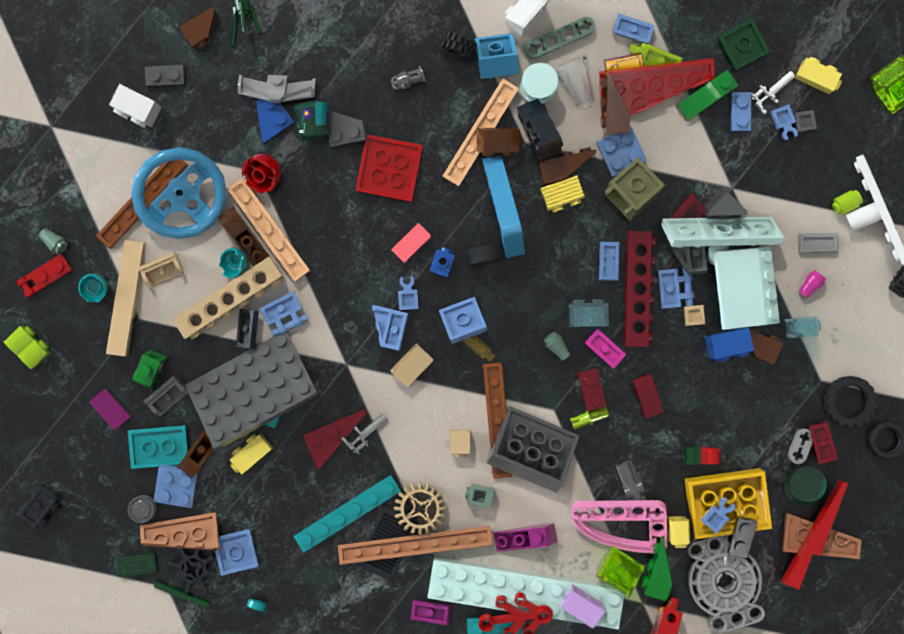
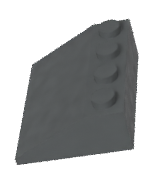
[486,406,580,493]

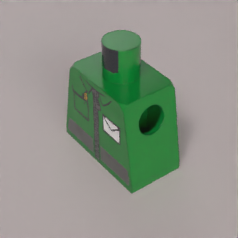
[132,350,168,390]

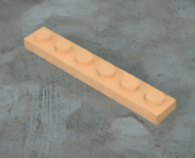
[443,79,519,187]
[227,178,310,282]

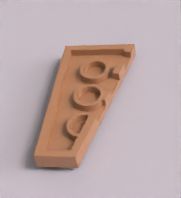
[140,512,220,551]
[782,512,862,559]

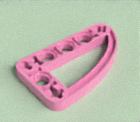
[571,500,667,553]

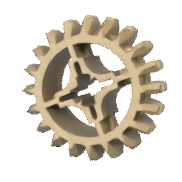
[394,482,446,535]

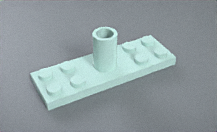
[661,217,785,265]

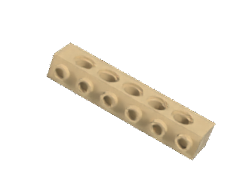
[172,257,284,340]

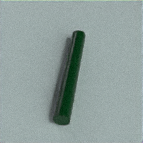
[154,580,210,609]

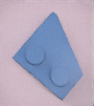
[372,305,409,351]

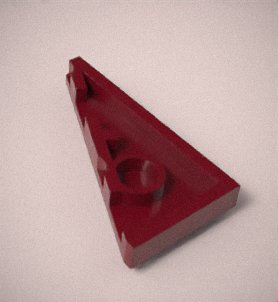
[303,409,367,469]

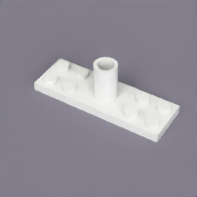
[846,154,904,265]

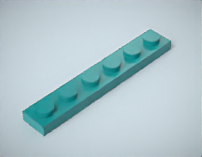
[293,475,401,553]

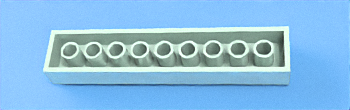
[428,557,624,629]

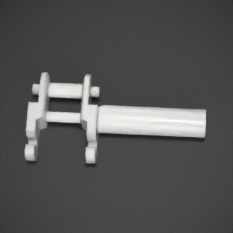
[751,71,795,114]

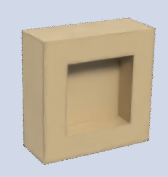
[683,305,705,326]

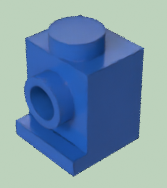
[429,247,455,278]

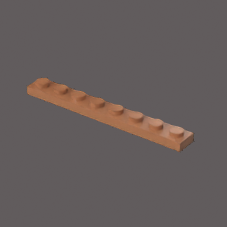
[338,526,493,565]

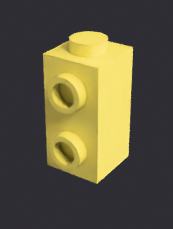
[795,57,842,94]
[230,434,273,474]

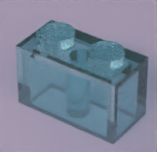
[568,299,609,327]
[785,316,821,338]

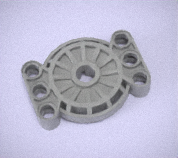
[685,535,765,634]

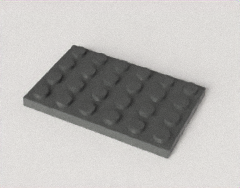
[185,331,319,451]

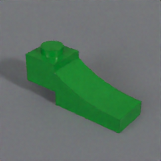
[677,70,738,121]

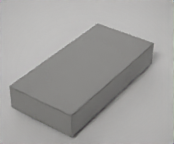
[798,233,838,253]

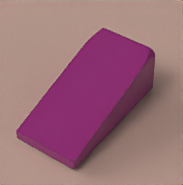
[411,600,453,625]

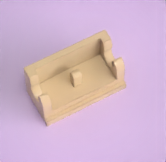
[138,252,184,287]
[390,343,433,388]

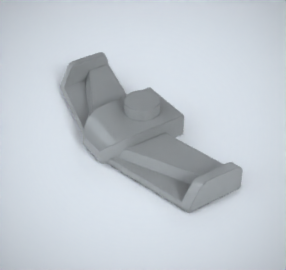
[238,75,316,103]

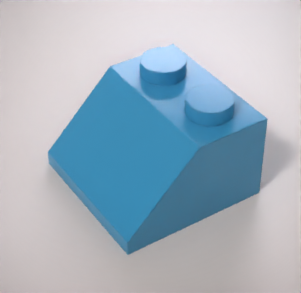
[475,33,519,79]

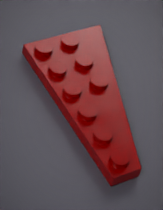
[598,58,715,116]

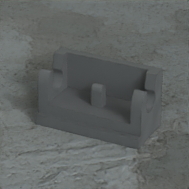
[144,376,188,416]

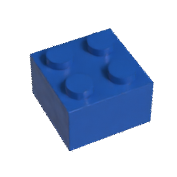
[704,328,754,362]

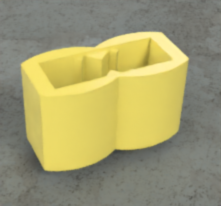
[667,516,690,548]

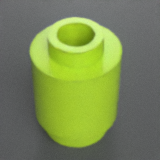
[832,190,863,216]

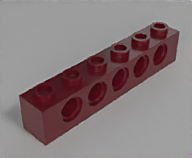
[623,231,655,347]

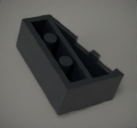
[517,99,564,163]

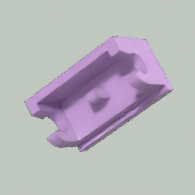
[560,584,605,628]

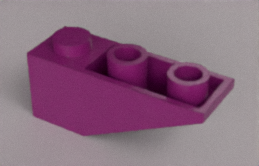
[493,523,557,551]

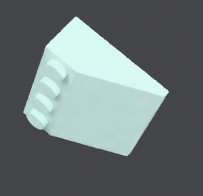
[713,247,780,330]

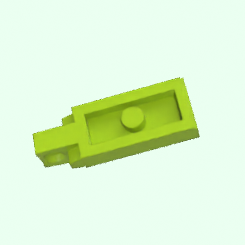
[629,42,683,65]

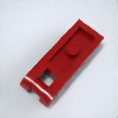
[16,254,73,298]

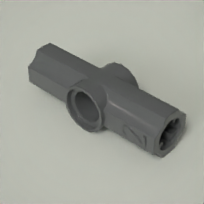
[615,460,649,514]

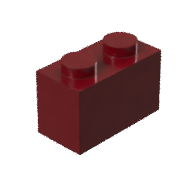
[576,368,606,411]

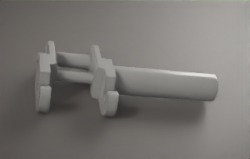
[341,414,387,455]

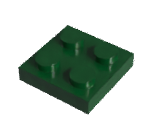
[717,18,770,71]

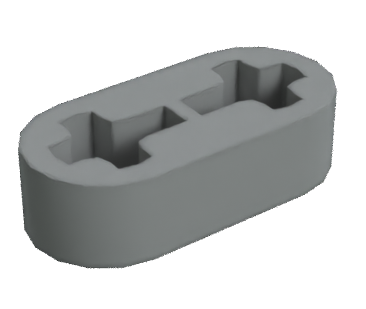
[788,428,813,464]

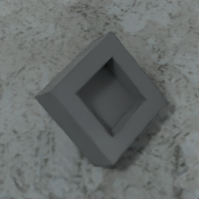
[793,110,817,132]

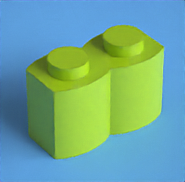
[4,326,50,369]

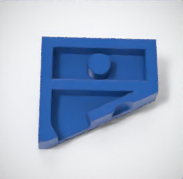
[256,99,294,144]

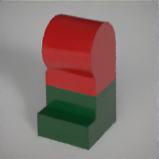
[684,446,720,465]

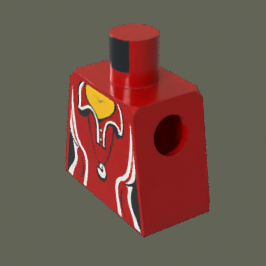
[650,597,683,634]

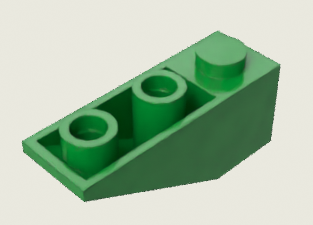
[641,537,672,601]

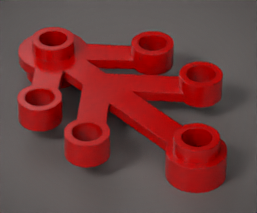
[478,592,553,634]

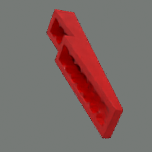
[781,480,848,590]

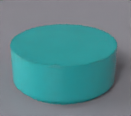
[247,598,267,612]

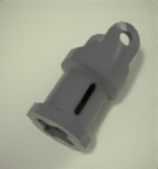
[391,66,426,90]

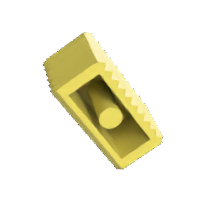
[540,176,585,213]

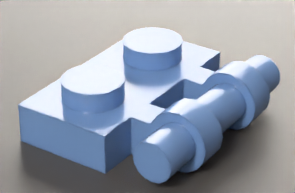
[657,268,695,309]
[259,291,309,337]

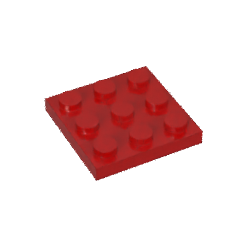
[355,134,423,202]

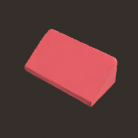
[391,223,432,263]

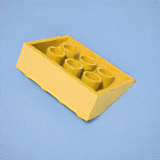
[684,468,772,539]

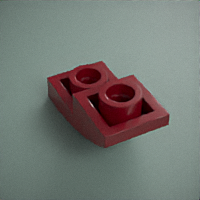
[632,374,663,419]

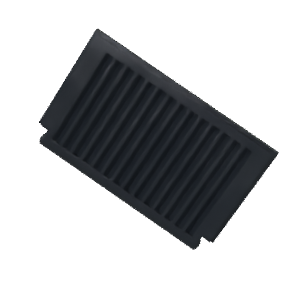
[355,505,417,579]

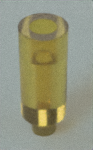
[462,335,495,362]

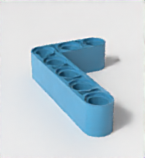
[482,155,525,259]

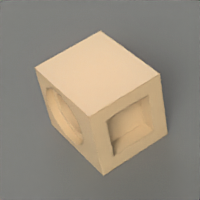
[451,429,470,457]

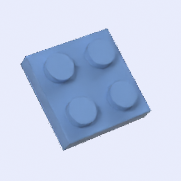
[596,126,647,177]
[439,297,488,344]
[154,464,198,508]
[215,528,259,576]

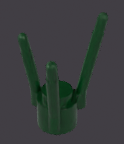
[231,0,262,47]

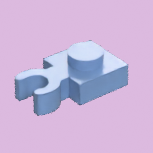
[770,104,798,141]
[398,276,419,310]
[701,497,735,534]

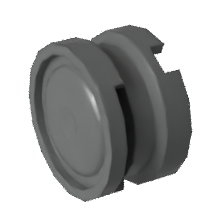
[128,495,157,523]

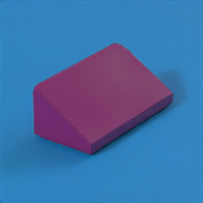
[89,388,131,430]

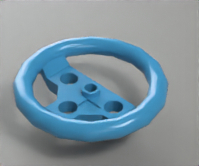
[131,147,227,239]

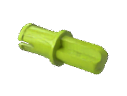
[570,407,609,430]

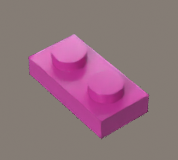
[585,329,626,369]

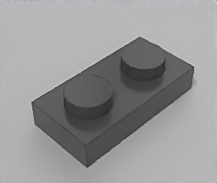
[145,65,185,87]

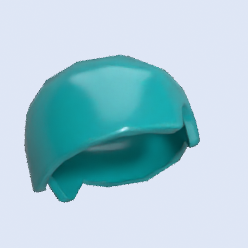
[219,247,248,279]
[78,274,108,303]

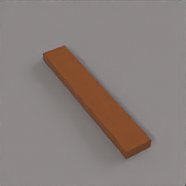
[96,159,188,249]
[483,362,513,479]

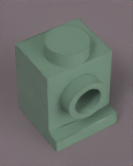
[465,483,495,508]

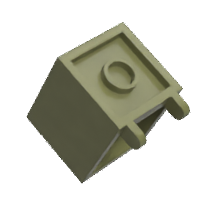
[604,157,665,222]

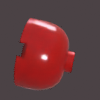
[242,154,281,193]

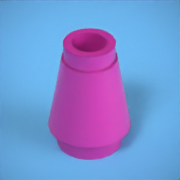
[799,270,826,298]

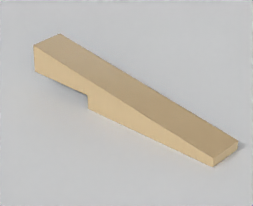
[106,240,145,356]

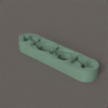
[525,17,595,59]

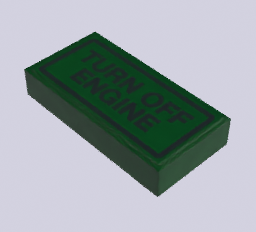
[116,552,158,577]

